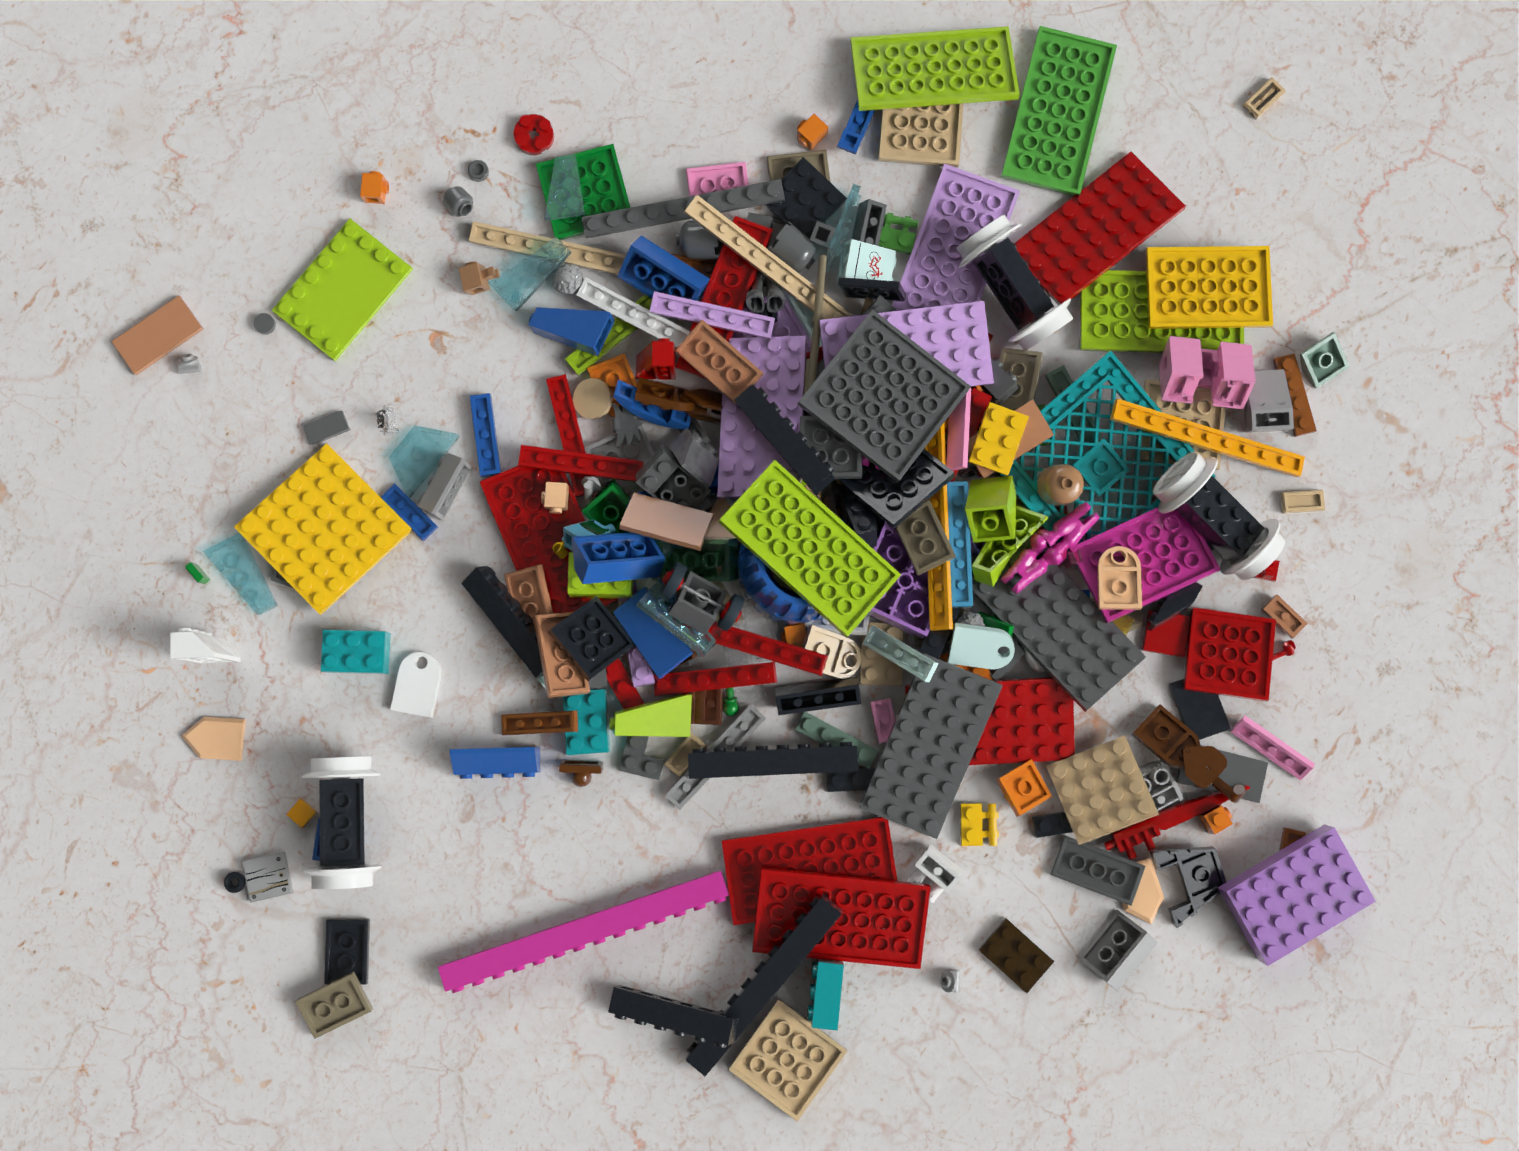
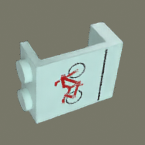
[837,239,897,282]

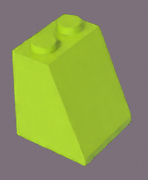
[965,476,1016,543]

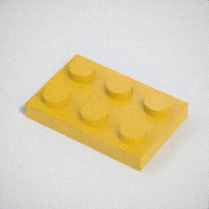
[968,402,1029,476]

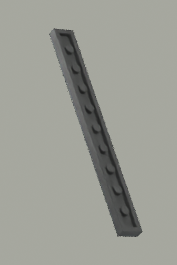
[582,179,785,239]

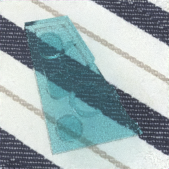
[545,154,585,221]

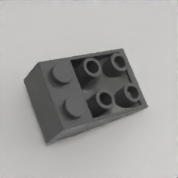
[636,444,711,509]

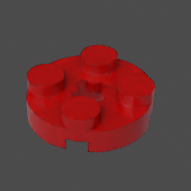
[513,114,554,156]

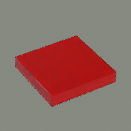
[1142,610,1190,658]

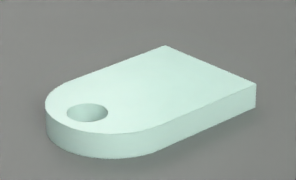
[948,623,1015,669]

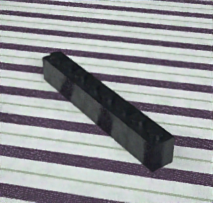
[688,742,858,779]

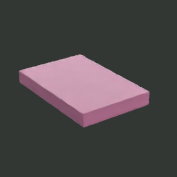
[686,162,748,196]

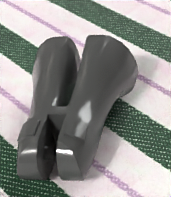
[746,270,785,313]

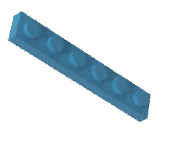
[947,481,973,607]

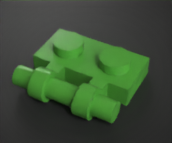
[878,212,918,255]

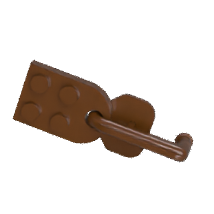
[634,377,723,425]
[1132,704,1246,803]

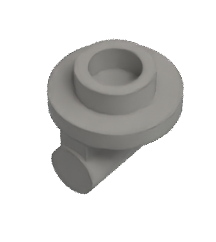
[177,353,201,374]
[581,476,602,500]
[940,970,960,993]

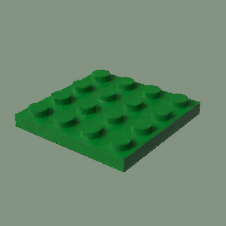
[536,144,631,240]

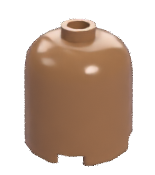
[1037,464,1084,506]

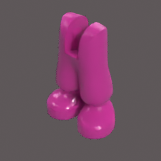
[1037,502,1100,562]
[1001,533,1063,594]

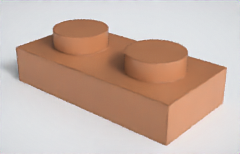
[1261,594,1308,639]

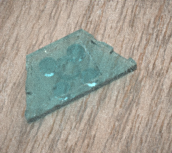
[389,425,459,498]

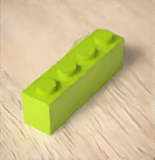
[972,506,1048,587]

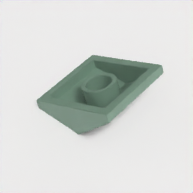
[1300,332,1350,388]

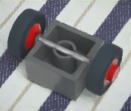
[659,562,745,634]

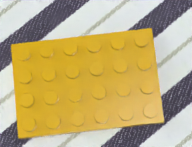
[1146,246,1273,329]

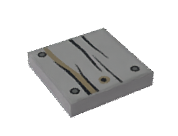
[242,852,293,903]

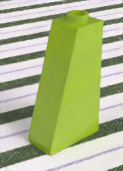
[609,693,692,737]

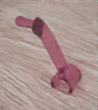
[1058,549,1083,569]

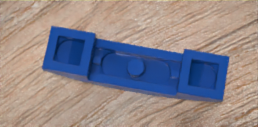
[837,100,875,155]
[613,380,691,429]

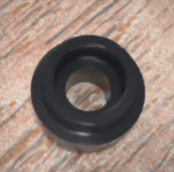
[224,872,246,893]

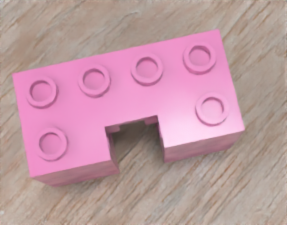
[1159,336,1256,409]

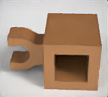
[458,261,500,295]

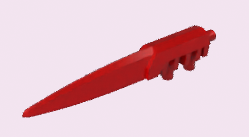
[1103,785,1250,860]

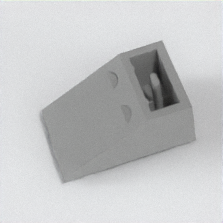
[1244,369,1294,433]

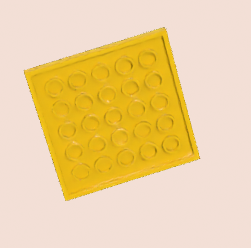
[234,443,413,615]

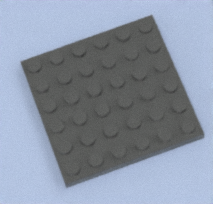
[797,309,971,483]

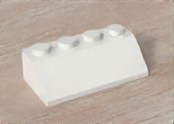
[170,628,240,664]

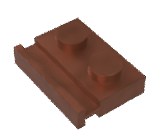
[691,689,723,725]

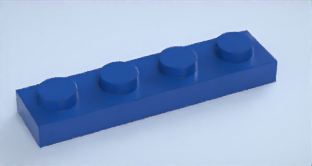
[470,393,501,477]

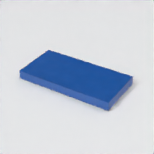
[613,587,693,679]

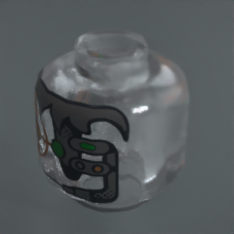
[376,405,404,436]

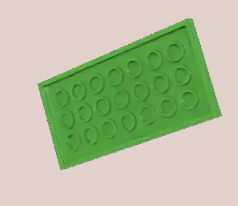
[1001,26,1117,196]

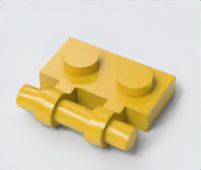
[960,803,999,846]

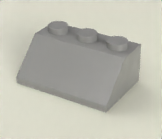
[418,452,473,521]
[1078,910,1157,992]

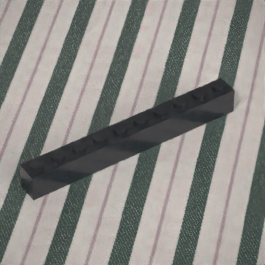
[686,894,843,1077]

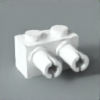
[907,844,964,903]

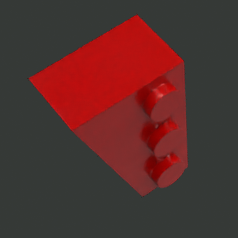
[635,338,677,380]

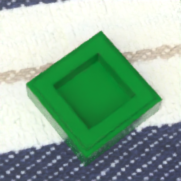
[185,562,211,584]

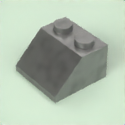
[669,428,719,488]

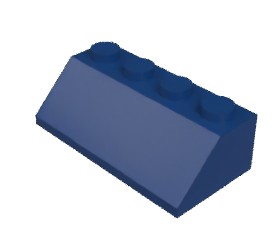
[617,235,710,301]
[572,532,665,584]
[450,747,541,779]

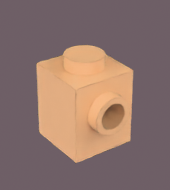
[541,482,569,514]

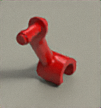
[1272,640,1296,661]

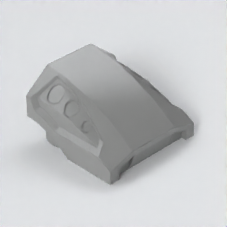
[1139,760,1184,811]

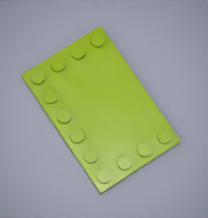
[272,218,413,362]

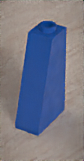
[528,307,615,356]

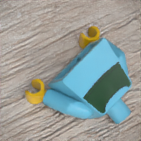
[553,520,616,559]

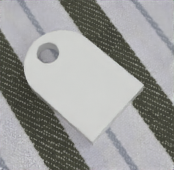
[390,652,442,718]

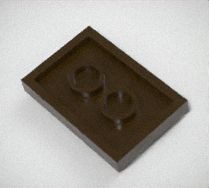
[978,918,1055,993]

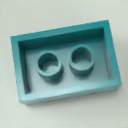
[321,630,391,674]
[563,689,611,756]
[807,959,844,1031]

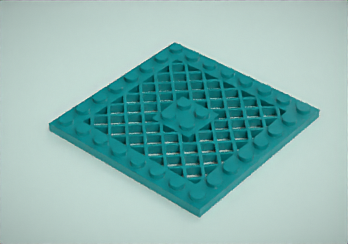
[998,351,1216,568]

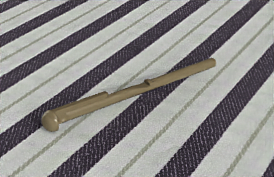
[804,255,827,394]

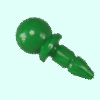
[722,688,739,716]

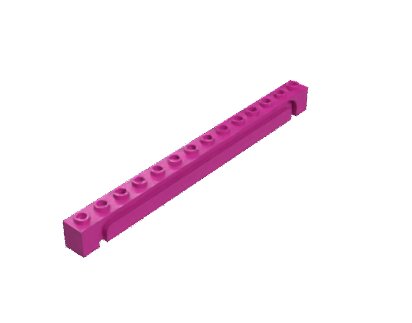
[438,870,729,993]

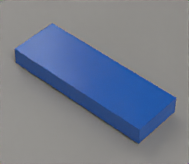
[381,483,438,541]

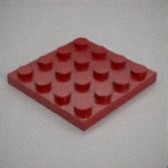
[1183,607,1276,702]

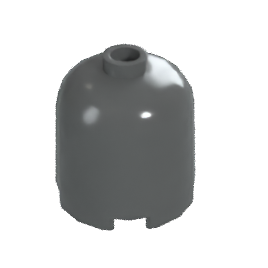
[676,220,724,261]
[768,222,816,273]

